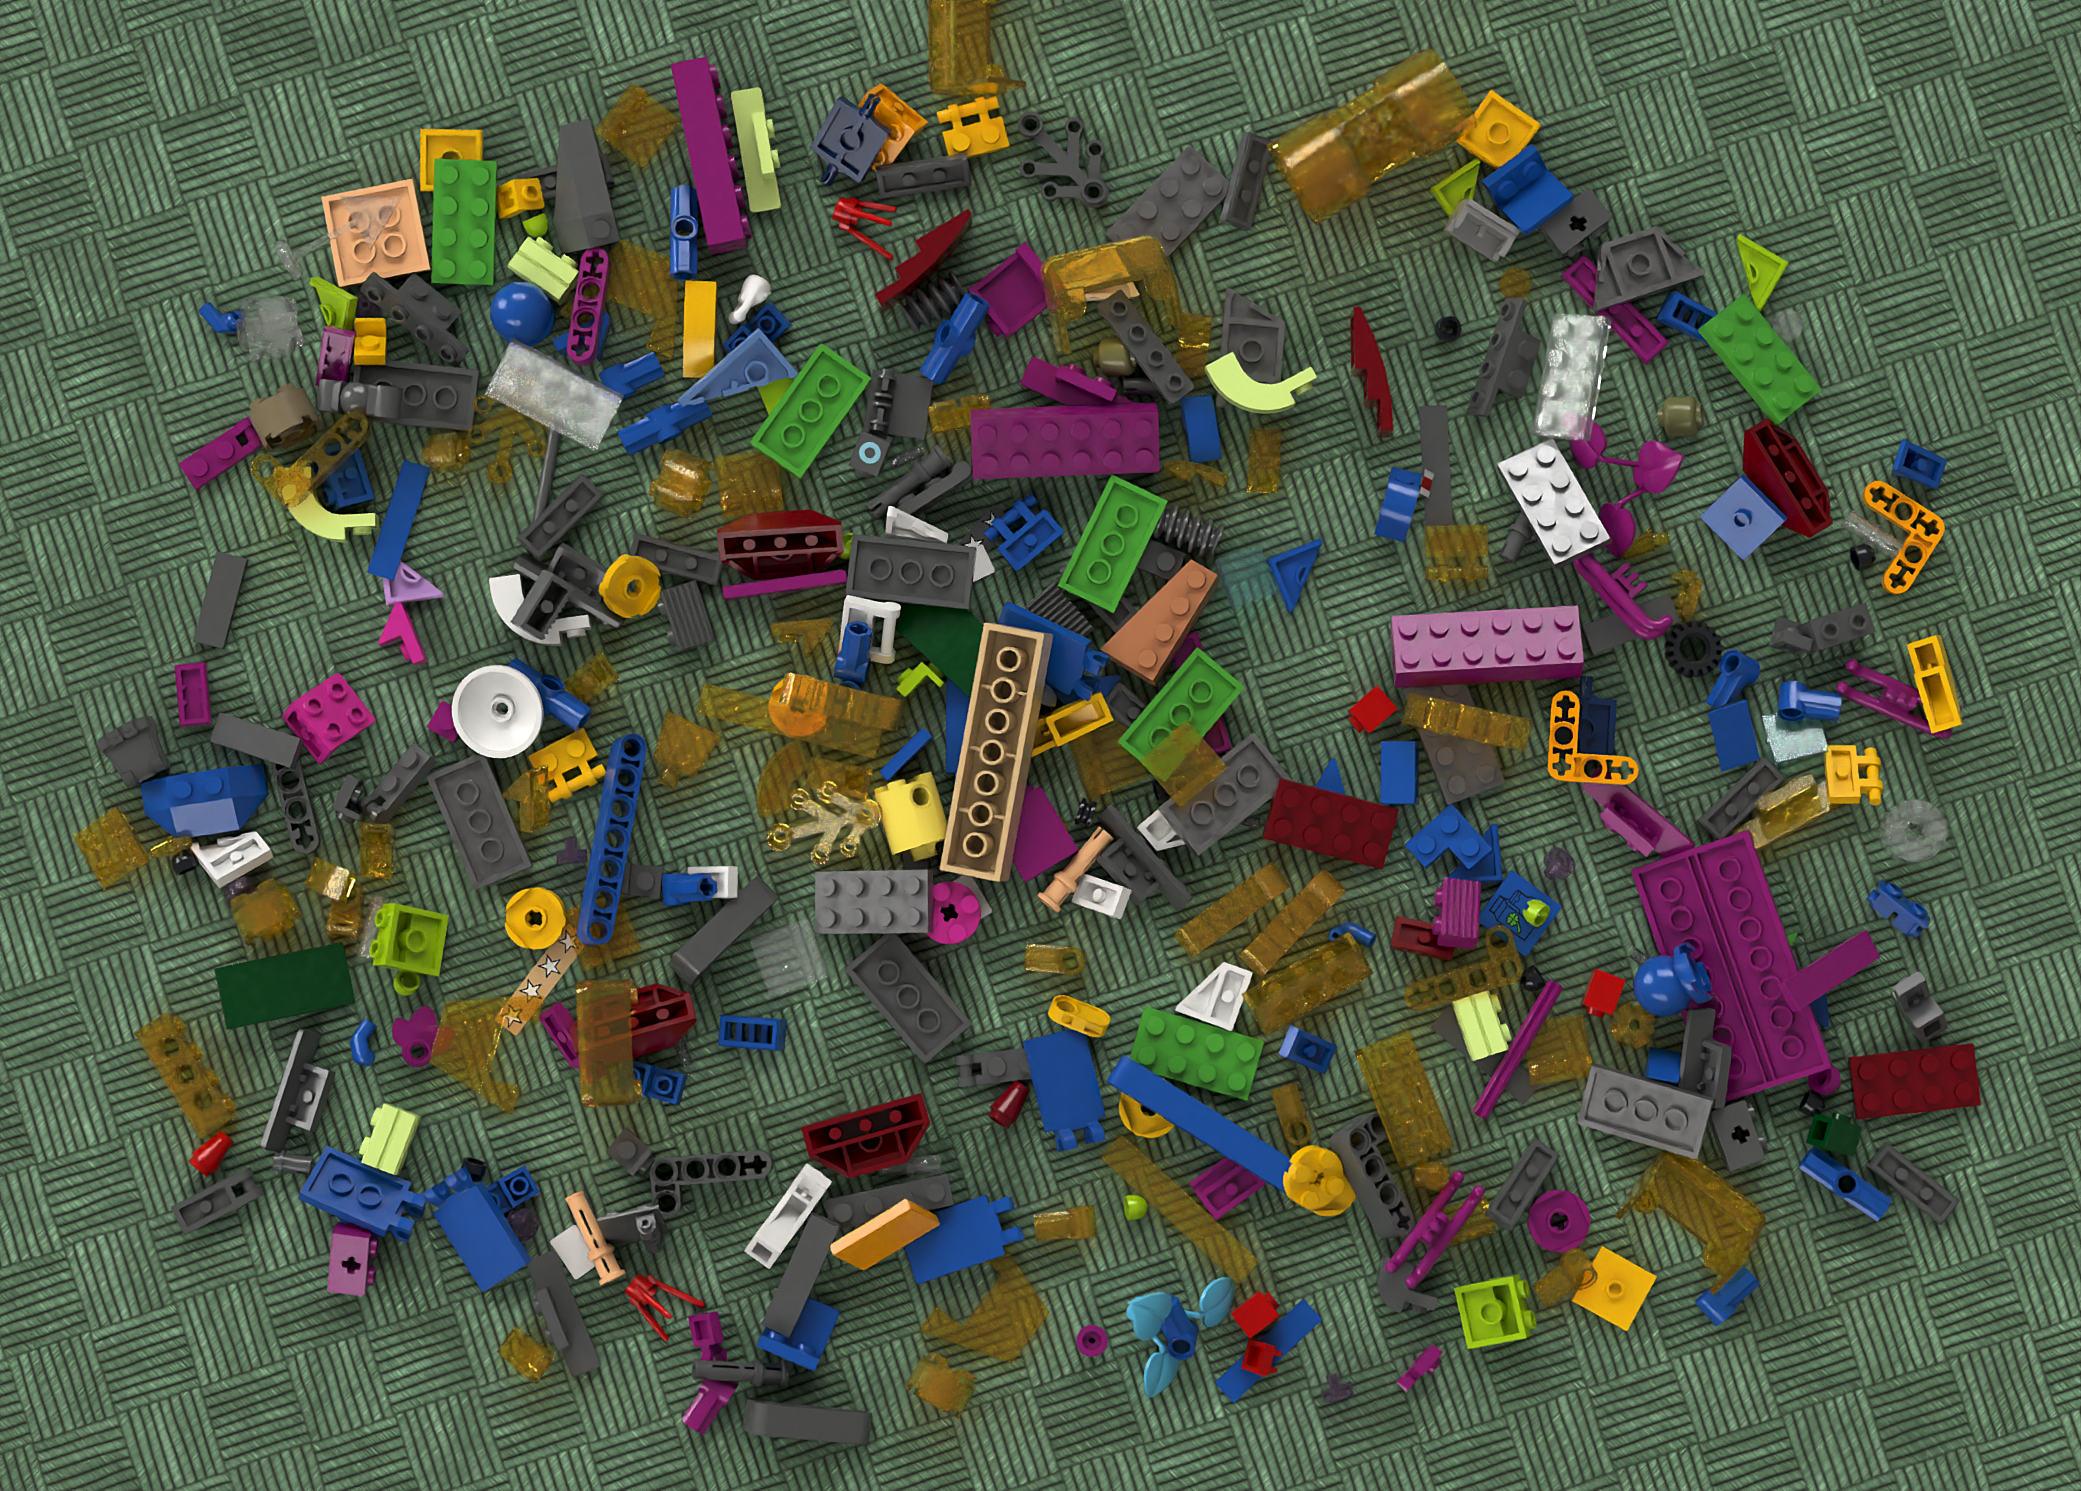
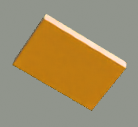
[830,1199,940,1271]

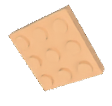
[321,179,432,289]

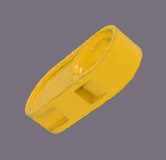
[1048,995,1110,1037]

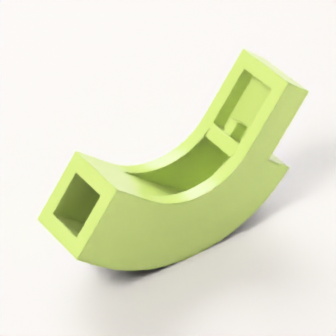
[1204,352,1317,414]
[280,467,380,543]

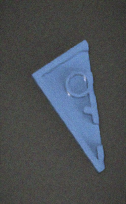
[677,328,798,406]

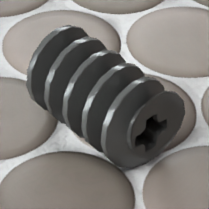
[897,271,965,333]
[1154,504,1224,558]

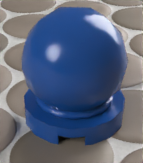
[490,282,555,348]
[1633,942,1713,1017]

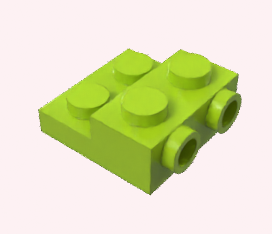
[370,903,449,977]
[1454,1273,1537,1349]

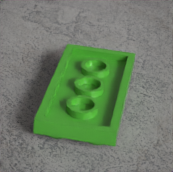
[431,159,498,285]
[1698,294,1822,427]
[749,343,872,480]
[1058,474,1168,614]
[1116,647,1245,782]
[1130,1006,1264,1101]

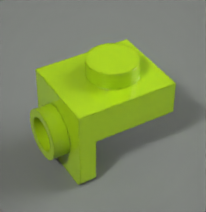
[896,662,945,699]

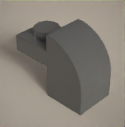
[1891,971,1948,1044]
[1376,1255,1438,1314]

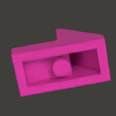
[378,602,428,666]

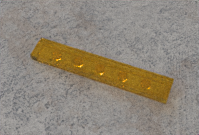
[696,683,884,759]
[1101,1134,1260,1284]

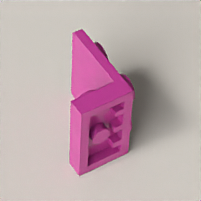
[281,673,375,765]

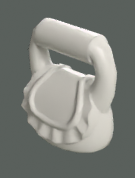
[728,275,771,324]

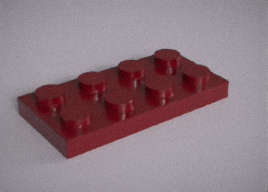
[1262,777,1399,869]
[1848,1043,1981,1119]

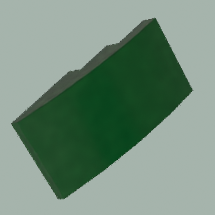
[882,602,984,699]
[214,942,355,1030]

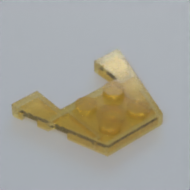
[559,239,679,360]
[429,995,545,1114]
[919,1246,1050,1363]

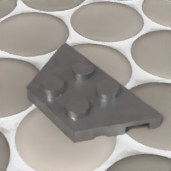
[1593,226,1705,313]
[1216,288,1285,408]

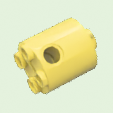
[874,772,948,862]

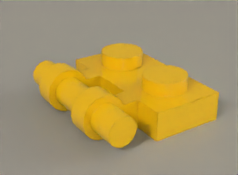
[937,96,1010,159]
[528,728,606,803]
[1823,745,1884,806]

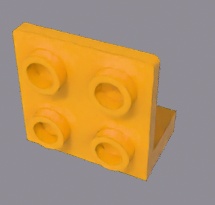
[858,83,928,171]

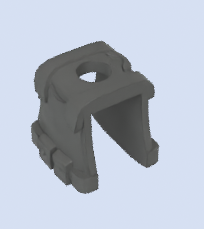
[96,715,170,788]

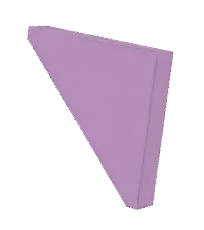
[383,561,444,606]

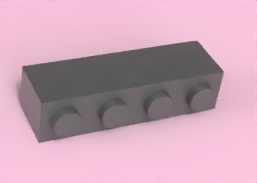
[825,1173,955,1229]

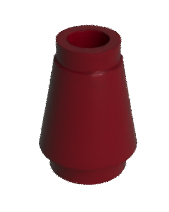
[988,1081,1030,1129]

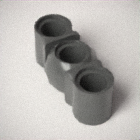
[316,379,403,420]

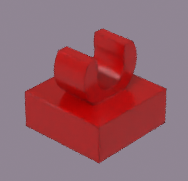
[1241,1338,1282,1377]

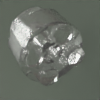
[237,296,303,361]
[1879,799,1948,863]

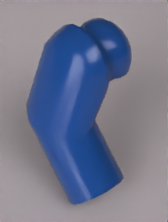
[198,302,244,333]
[1328,922,1377,948]

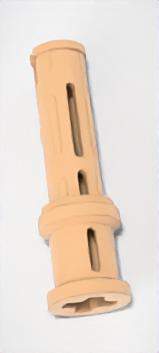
[1037,826,1114,913]
[565,1190,626,1286]

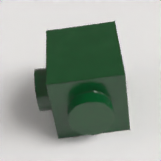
[1806,1112,1862,1157]

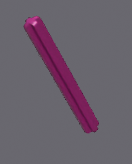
[1473,980,1563,1119]

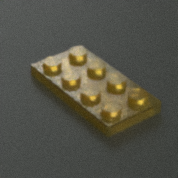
[1354,1030,1454,1168]

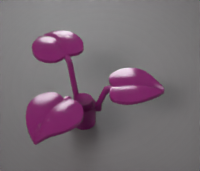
[1570,416,1685,558]

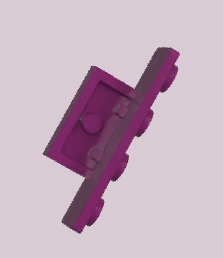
[1020,357,1135,406]
[1582,765,1695,858]

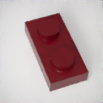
[1390,916,1454,962]

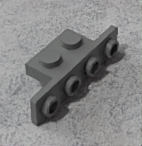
[360,272,469,368]
[1097,290,1194,405]
[1467,297,1542,417]
[512,543,628,628]
[1096,805,1192,911]
[1678,1008,1732,1109]
[260,1029,336,1153]
[527,1250,601,1377]

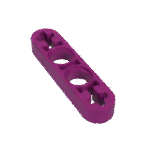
[567,247,611,366]

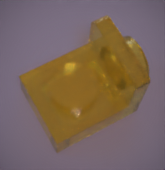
[1669,569,1703,618]

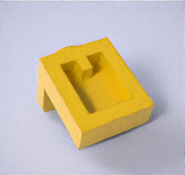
[497,178,544,219]
[354,318,387,365]

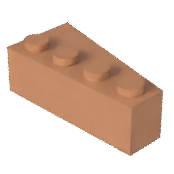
[1100,559,1220,687]

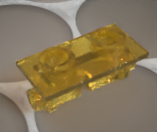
[928,393,991,434]

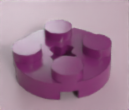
[1527,1189,1591,1253]

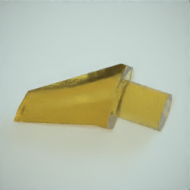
[1623,528,1669,560]
[150,835,192,858]

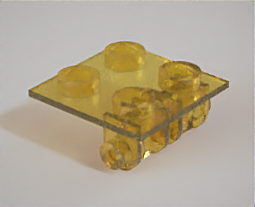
[594,83,681,169]
[715,451,784,519]
[1140,720,1228,808]
[1068,722,1148,799]
[73,806,150,890]
[566,896,642,972]
[1521,1014,1592,1085]

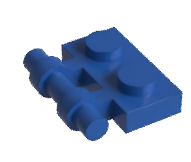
[983,493,1065,573]

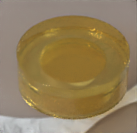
[1499,268,1531,298]

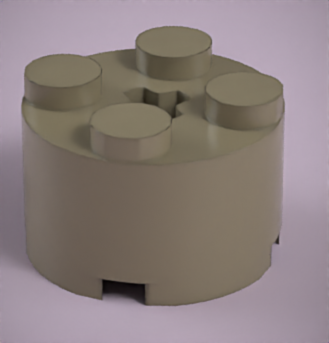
[249,383,322,452]

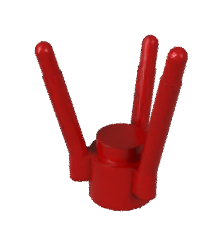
[832,197,897,260]
[624,1273,705,1341]

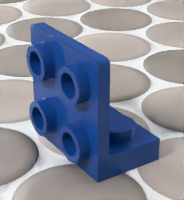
[1482,144,1574,235]
[757,1297,840,1371]

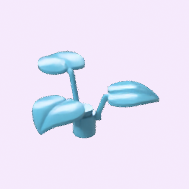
[1126,1276,1235,1398]

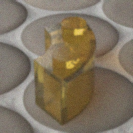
[756,739,810,820]

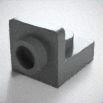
[1769,617,1813,656]
[331,774,365,825]
[621,863,664,898]
[606,1128,655,1176]

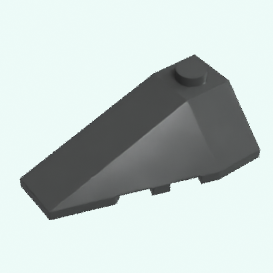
[554,118,621,254]

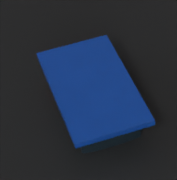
[1708,699,1760,772]

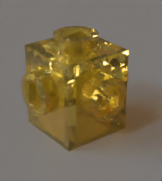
[1609,1002,1656,1049]

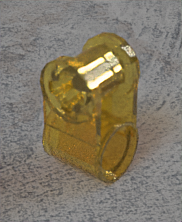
[326,880,365,941]

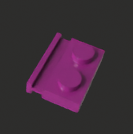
[1189,1157,1266,1220]

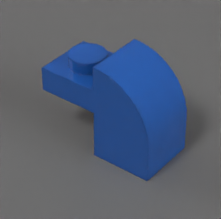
[1374,467,1422,542]

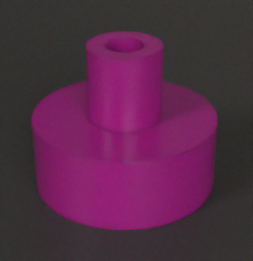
[1808,1066,1841,1095]
[1076,1324,1108,1357]

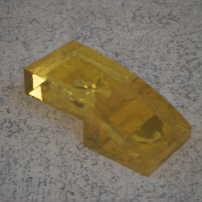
[1162,460,1229,490]
[304,857,357,903]

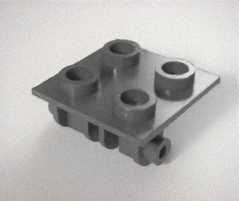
[863,369,934,440]
[596,1205,669,1254]

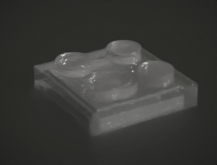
[749,918,830,998]

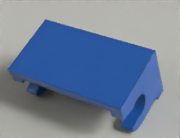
[1380,741,1419,805]

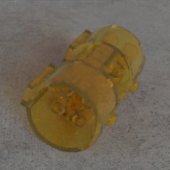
[1266,48,1477,225]

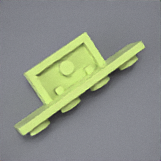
[731,87,781,213]

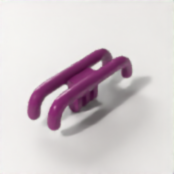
[1573,553,1673,640]
[1836,659,1962,739]
[1385,1170,1485,1289]

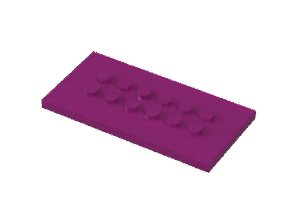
[1631,829,1833,1102]

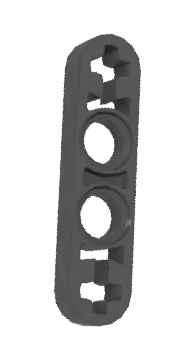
[270,755,321,854]

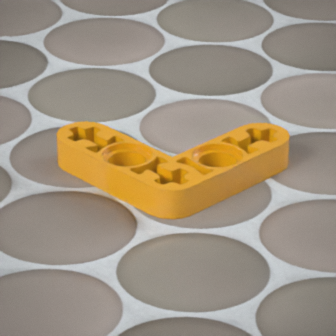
[1862,481,1945,595]
[1548,690,1639,785]

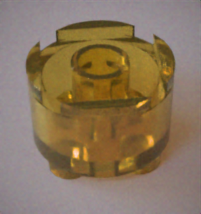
[649,449,714,520]
[230,878,303,946]
[904,1352,977,1419]

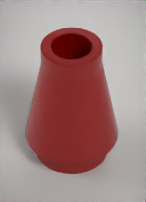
[188,1130,234,1177]

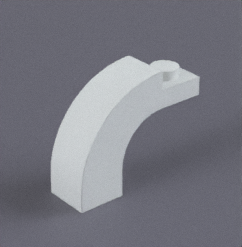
[489,574,592,646]
[744,1163,832,1269]

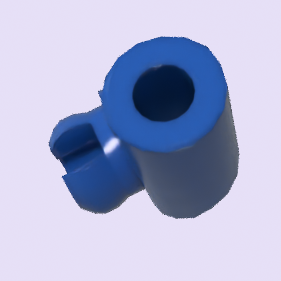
[350,1018,377,1066]

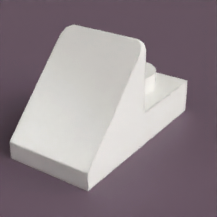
[688,866,738,899]
[1071,874,1132,919]

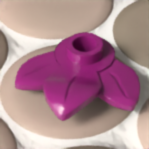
[392,1005,455,1067]

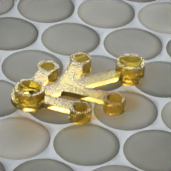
[466,365,553,485]
[766,782,882,865]

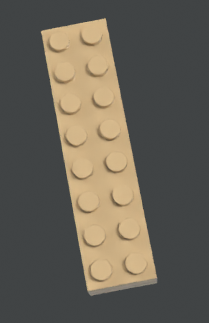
[940,623,1053,882]

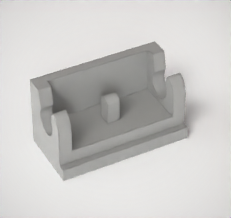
[1443,198,1520,262]

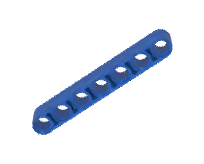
[577,734,646,946]
[1106,1055,1292,1195]

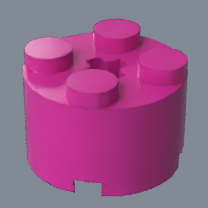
[926,881,981,945]

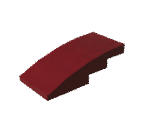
[875,209,973,313]
[1350,306,1394,438]

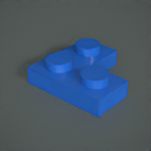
[1405,804,1493,871]

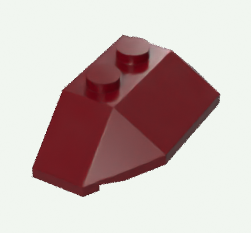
[1742,418,1833,538]
[717,509,844,580]
[569,983,697,1064]
[801,1093,930,1179]

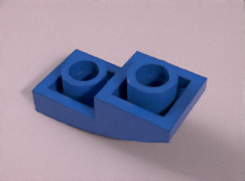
[722,302,792,353]
[1180,394,1222,464]
[615,1059,688,1105]
[486,1165,540,1214]

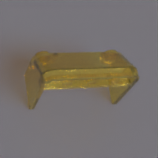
[928,0,1026,96]
[1041,235,1185,355]
[576,979,642,1108]
[1615,1150,1765,1295]

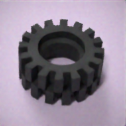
[1664,621,1723,678]

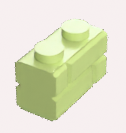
[507,236,579,305]
[1451,990,1512,1061]
[359,1103,422,1176]

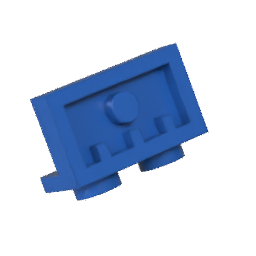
[313,440,375,513]

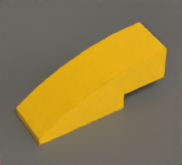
[683,280,718,379]
[1907,635,1963,734]
[1031,692,1114,757]

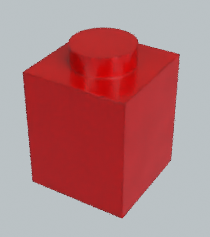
[1347,685,1398,735]
[1580,969,1626,1019]
[1230,1290,1280,1339]

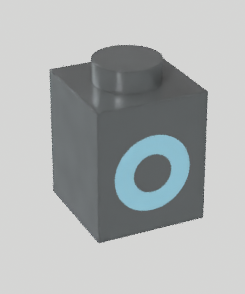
[848,427,894,478]

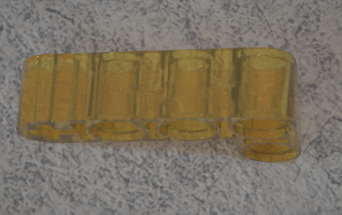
[251,411,372,508]
[778,672,906,732]
[1173,862,1291,959]
[1238,868,1346,978]
[1404,924,1522,1010]

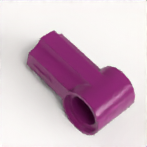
[681,1379,739,1435]

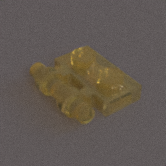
[1424,525,1488,582]

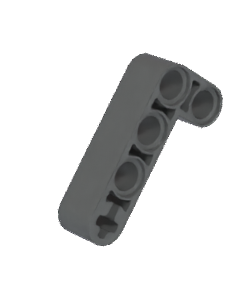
[668,875,779,986]
[1330,1111,1415,1239]
[650,1150,773,1218]
[743,1398,872,1445]

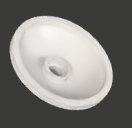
[452,665,544,758]

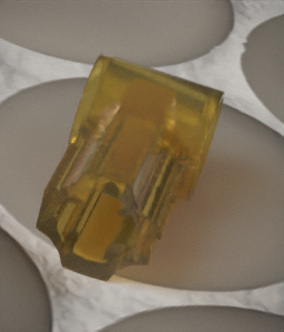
[1024,943,1087,975]
[1271,1083,1312,1146]
[1412,1159,1449,1193]
[1034,1205,1098,1241]
[1533,1248,1598,1307]

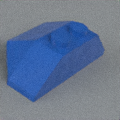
[140,764,269,839]

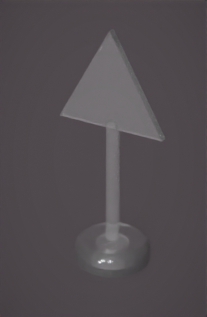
[273,196,401,281]

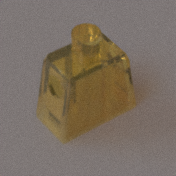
[653,711,722,790]

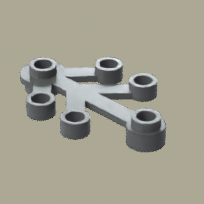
[1018,111,1109,208]

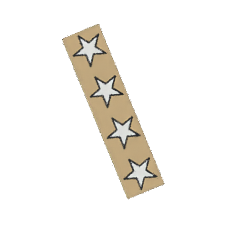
[494,923,586,1036]

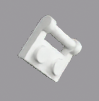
[838,595,901,664]

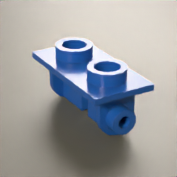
[1866,879,1930,938]

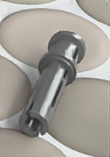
[866,445,954,520]
[692,1359,789,1389]

